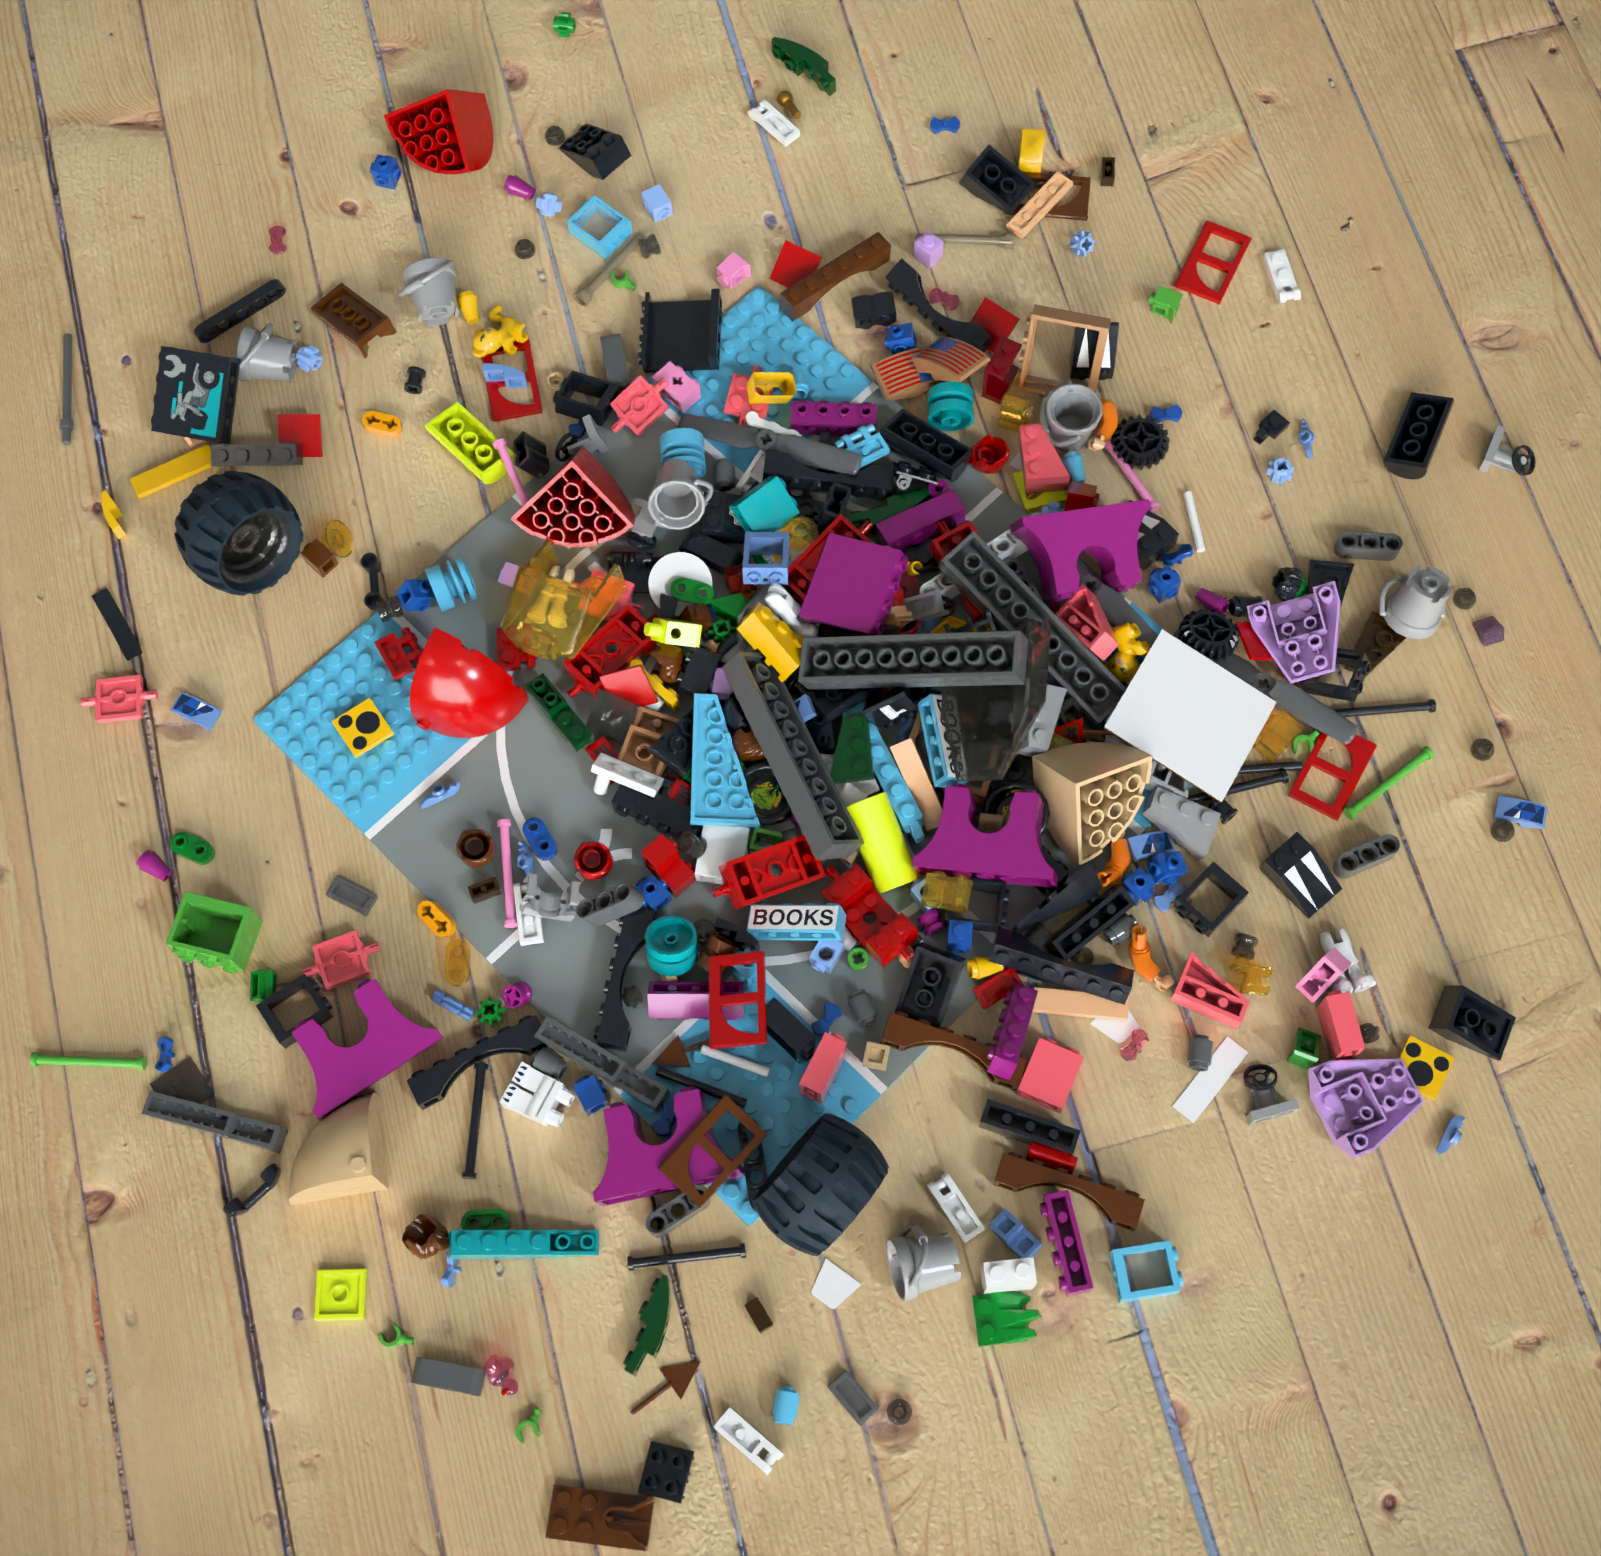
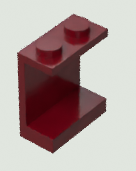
[981,336,1022,405]

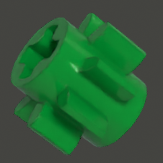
[553,12,576,38]
[708,617,736,643]
[475,996,506,1028]

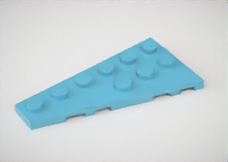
[690,693,760,827]

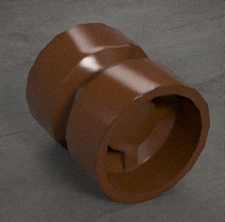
[696,932,738,976]

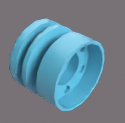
[659,428,706,479]
[424,556,477,612]

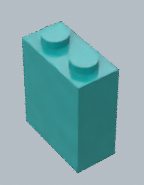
[729,476,800,532]

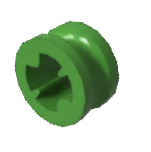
[848,948,869,971]

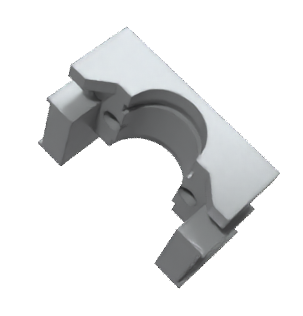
[521,873,581,922]

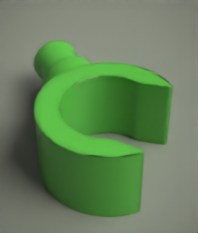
[610,269,637,291]
[1291,729,1319,755]
[378,1324,414,1348]
[516,1408,542,1443]

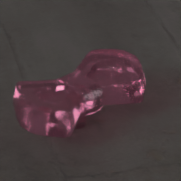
[269,225,287,255]
[929,288,959,311]
[1119,1029,1149,1061]

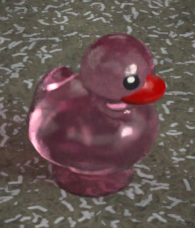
[483,1354,519,1396]

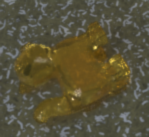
[1228,954,1273,997]

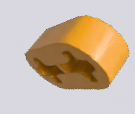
[362,411,403,437]
[417,900,456,937]

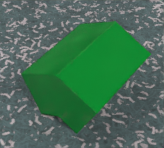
[250,969,277,1003]

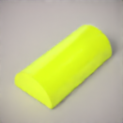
[425,401,515,484]
[846,792,920,894]

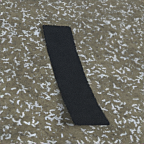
[92,588,143,661]

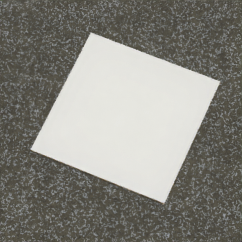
[1104,629,1276,803]

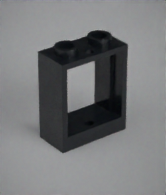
[553,370,619,427]
[1299,648,1371,702]
[1173,861,1249,938]
[944,875,1010,933]
[256,974,333,1049]
[757,997,816,1064]

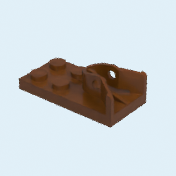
[310,282,397,358]
[546,1485,655,1552]

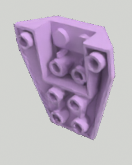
[1246,581,1341,684]
[1308,1059,1425,1159]

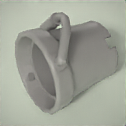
[397,257,459,326]
[236,323,298,382]
[1039,381,1103,452]
[648,459,714,530]
[1379,566,1452,639]
[887,1224,961,1302]

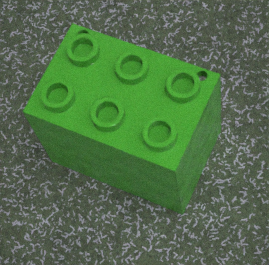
[166,891,263,974]

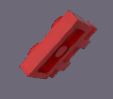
[496,624,537,671]
[374,627,423,681]

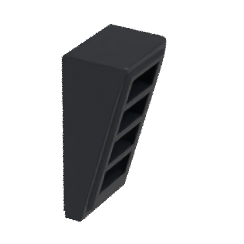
[660,594,678,619]

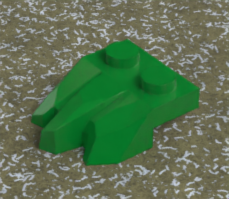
[972,1291,1042,1347]

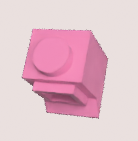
[716,252,751,289]

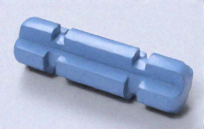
[431,989,475,1021]

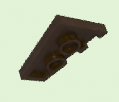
[1344,611,1407,677]

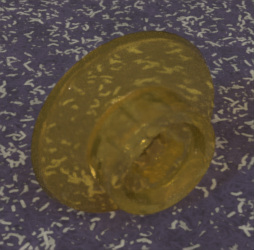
[780,516,819,551]
[322,520,353,558]

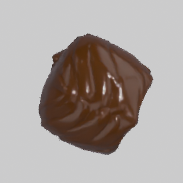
[650,642,684,683]
[730,726,767,763]
[456,829,496,868]
[402,1214,449,1259]

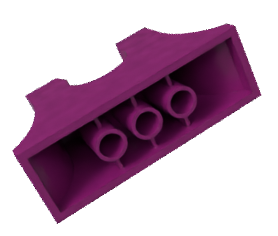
[1010,499,1151,603]
[912,783,1059,888]
[291,978,444,1119]
[593,1086,745,1207]

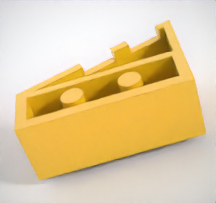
[737,602,803,683]

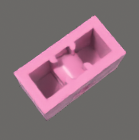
[652,361,701,413]
[1295,947,1352,1003]

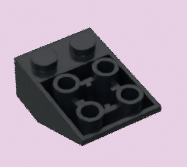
[559,124,632,180]

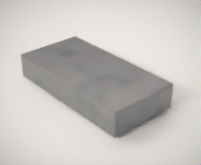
[326,875,378,917]
[827,1370,879,1426]

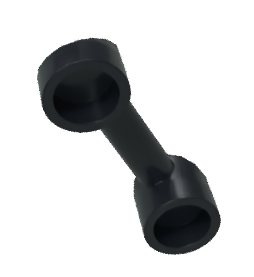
[360,553,384,610]
[223,1163,281,1217]

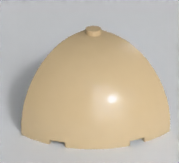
[1032,742,1152,866]
[289,1093,388,1205]

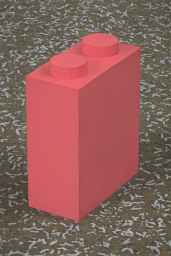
[1316,990,1365,1060]
[799,1032,847,1104]
[1016,1038,1084,1114]

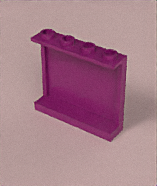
[799,533,908,636]

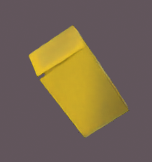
[1018,128,1045,173]
[746,372,796,404]

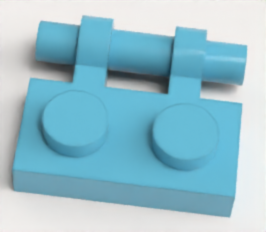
[834,423,890,468]

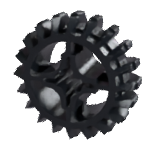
[1111,414,1170,471]
[1178,608,1239,662]

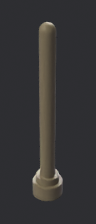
[915,232,1014,249]
[573,234,644,307]

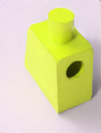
[644,618,702,648]

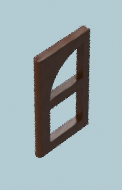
[1005,172,1091,221]
[658,1095,768,1209]

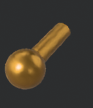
[777,91,801,119]

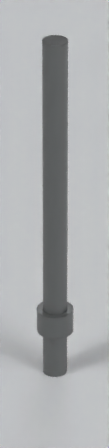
[60,334,73,445]

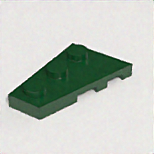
[830,712,874,784]

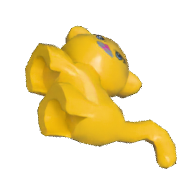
[473,305,529,357]
[1087,622,1151,685]

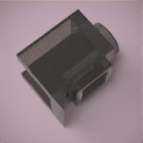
[1056,696,1085,725]

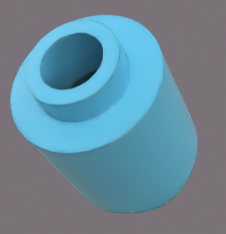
[772,1386,801,1425]

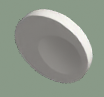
[648,552,712,617]

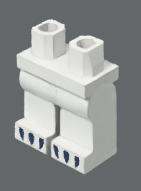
[500,1062,575,1127]

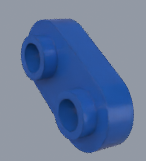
[522,818,557,861]

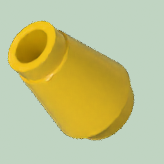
[457,291,479,324]
[967,957,1004,980]

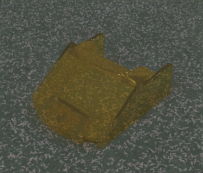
[500,539,627,659]

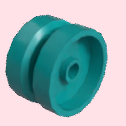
[927,382,974,431]
[645,915,698,976]

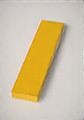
[130,444,213,499]

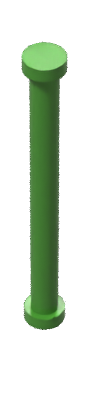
[1343,746,1434,820]
[30,1052,147,1070]

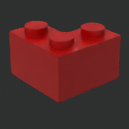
[1064,480,1100,511]
[641,834,696,898]

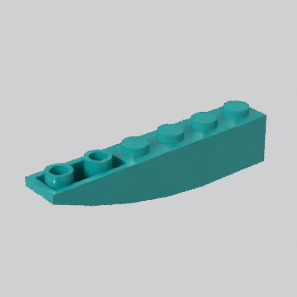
[448,1230,599,1259]

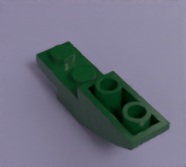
[771,37,836,96]
[846,489,929,535]
[525,673,595,752]
[623,1274,671,1376]

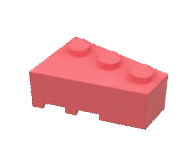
[1018,423,1070,494]
[1055,584,1119,661]
[1170,952,1250,1030]

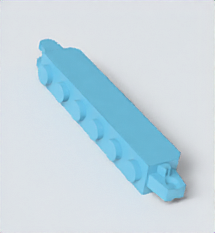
[842,701,925,844]

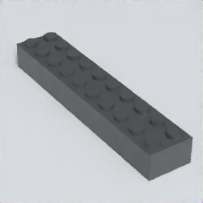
[938,531,1126,729]
[798,631,1028,690]
[722,652,864,860]

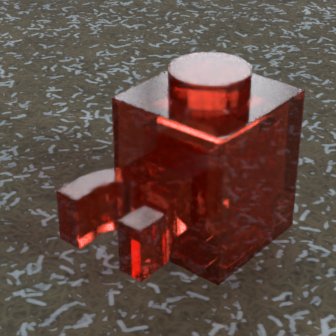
[723,564,757,599]

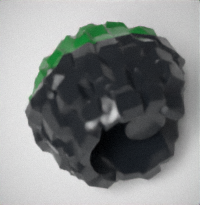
[1272,567,1307,601]

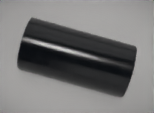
[1383,392,1454,479]
[879,409,974,482]

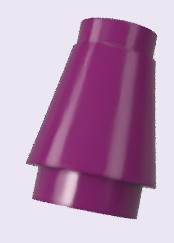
[504,175,536,200]
[1195,588,1230,615]
[136,850,172,882]

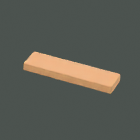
[1006,171,1073,239]
[890,737,943,831]
[1033,987,1129,1021]

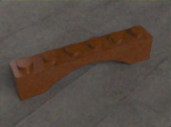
[780,232,891,322]
[880,1011,1027,1091]
[993,1152,1145,1231]

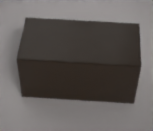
[1100,157,1115,186]
[468,877,502,904]
[744,1297,774,1334]

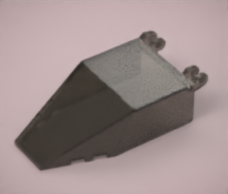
[940,618,1052,781]

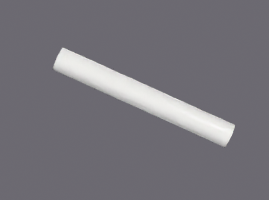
[1183,491,1206,553]
[700,1044,771,1077]

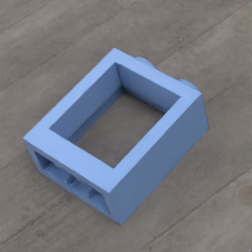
[742,532,790,585]

